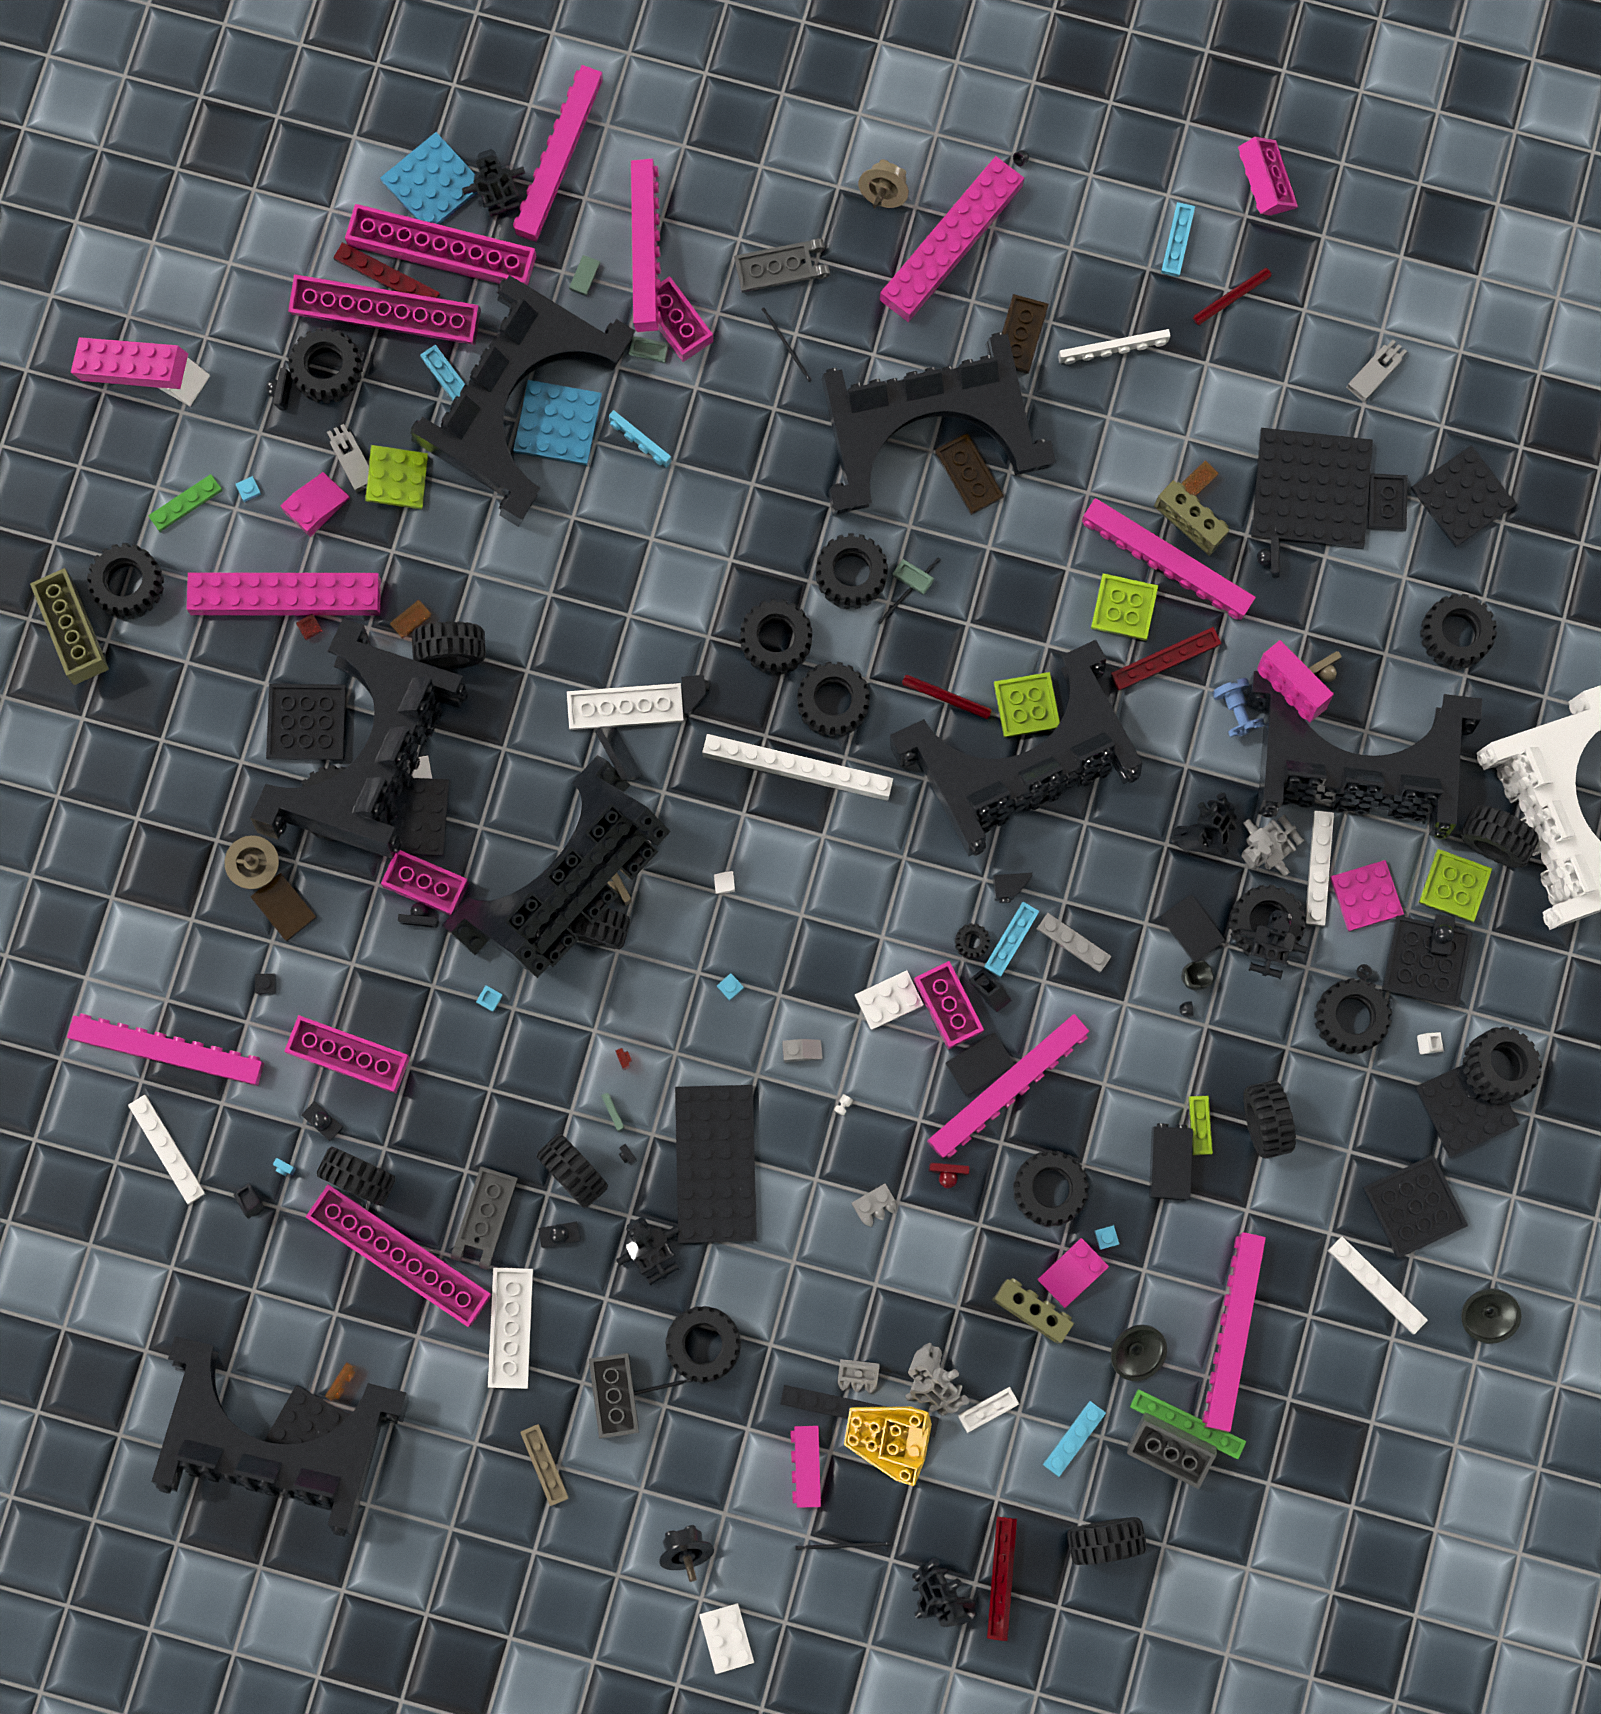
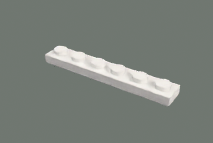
[1058,329,1170,364]
[1305,811,1334,926]
[128,1095,205,1204]
[1328,1237,1428,1334]

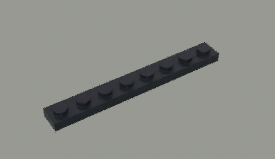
[780,1385,939,1437]

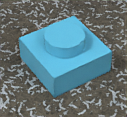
[236,476,261,502]
[717,973,744,1001]
[476,985,503,1012]
[273,1158,296,1176]
[1094,1225,1119,1250]

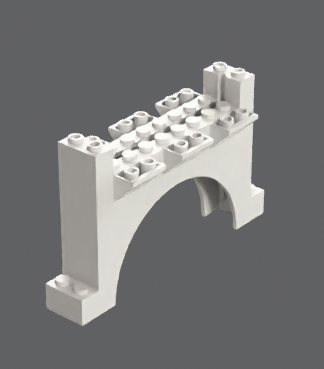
[1477,685,1601,930]

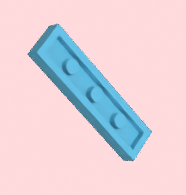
[1161,202,1195,277]
[420,345,465,400]
[609,410,671,467]
[984,902,1039,977]
[1043,1401,1106,1477]

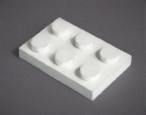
[855,971,923,1030]
[699,1603,754,1674]

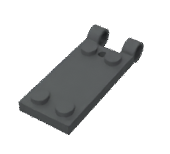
[734,239,831,293]
[451,1166,518,1270]

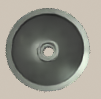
[1461,1289,1522,1343]
[1111,1325,1167,1381]

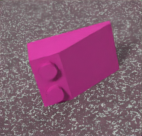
[281,472,350,537]
[1037,1238,1109,1308]

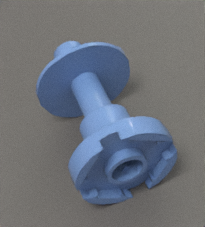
[1212,678,1265,737]

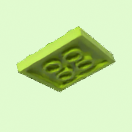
[365,445,428,509]
[1091,573,1158,641]
[993,672,1060,738]
[1418,849,1492,923]

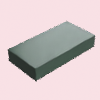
[569,255,600,296]
[629,336,670,363]
[892,559,934,595]
[601,1093,625,1132]

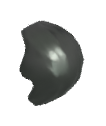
[1181,961,1214,990]

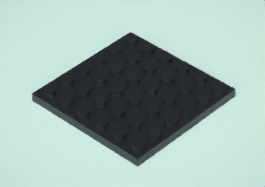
[1251,427,1373,549]

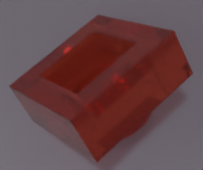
[296,614,322,640]
[615,1048,632,1070]

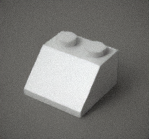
[158,358,210,406]

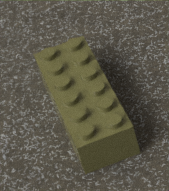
[30,568,109,685]

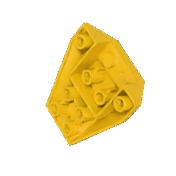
[844,1406,932,1486]

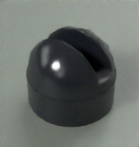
[1013,150,1029,166]
[1356,964,1372,980]
[1179,1001,1193,1017]

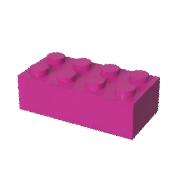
[658,276,713,362]
[1257,640,1334,722]
[381,850,469,916]
[914,961,984,1050]

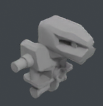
[1242,815,1305,877]
[906,1343,969,1416]

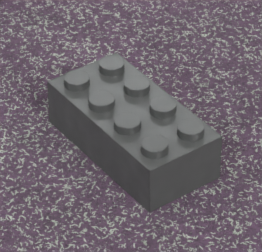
[589,1353,640,1439]
[1127,1412,1217,1489]

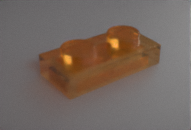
[1181,460,1219,496]
[390,600,431,639]
[325,1362,355,1401]

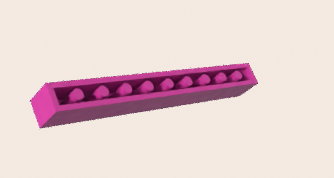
[513,65,603,242]
[631,158,662,332]
[1082,498,1256,620]
[67,1013,264,1086]
[927,1014,1089,1159]
[1202,1232,1266,1433]

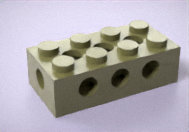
[1154,480,1229,556]
[992,1278,1074,1344]

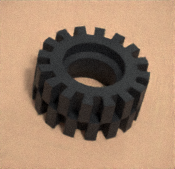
[955,923,990,960]

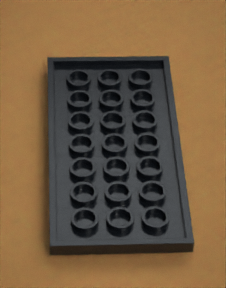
[675,1085,757,1243]

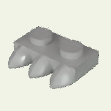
[851,1184,896,1227]
[838,1359,879,1394]

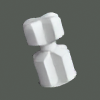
[834,1094,853,1115]

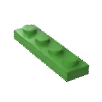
[148,474,222,532]

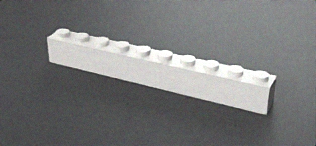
[702,734,893,801]

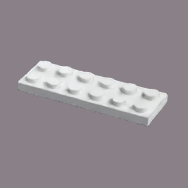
[567,683,684,730]
[488,1268,533,1389]

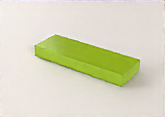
[1188,1096,1213,1155]

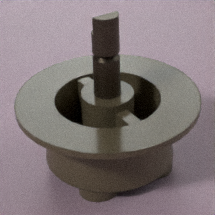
[858,159,909,209]
[224,836,279,889]

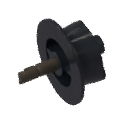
[659,1525,714,1582]

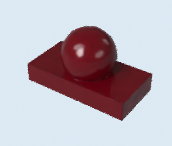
[929,1163,969,1188]

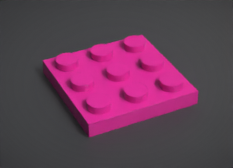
[1330,860,1404,932]

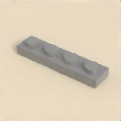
[1036,913,1111,973]

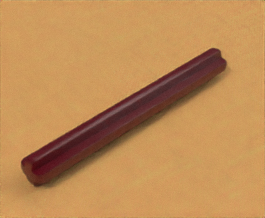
[1193,268,1272,325]
[902,675,992,719]

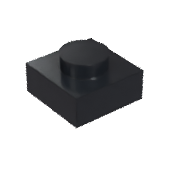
[255,973,276,994]
[619,1144,637,1165]

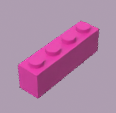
[791,1426,821,1508]

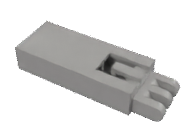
[1346,339,1407,402]
[327,424,369,493]

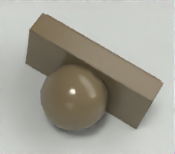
[1309,651,1342,682]
[608,873,632,906]

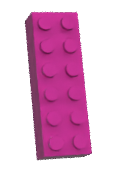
[71,337,188,389]
[284,1015,410,1094]

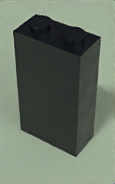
[1149,1123,1193,1200]

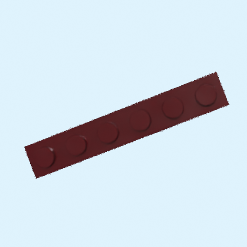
[333,242,440,298]
[1111,627,1222,691]
[987,1517,1017,1641]

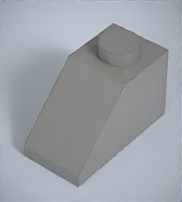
[782,1039,822,1063]

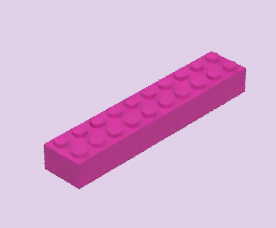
[880,156,1025,323]
[345,204,536,286]
[288,274,481,345]
[187,573,381,616]
[306,1184,492,1328]

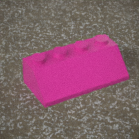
[1238,137,1298,215]

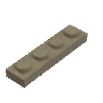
[520,1424,569,1506]

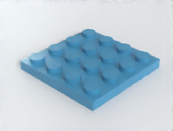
[380,132,478,225]
[513,380,602,466]

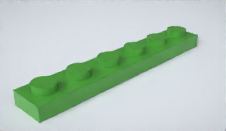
[1130,1389,1246,1459]

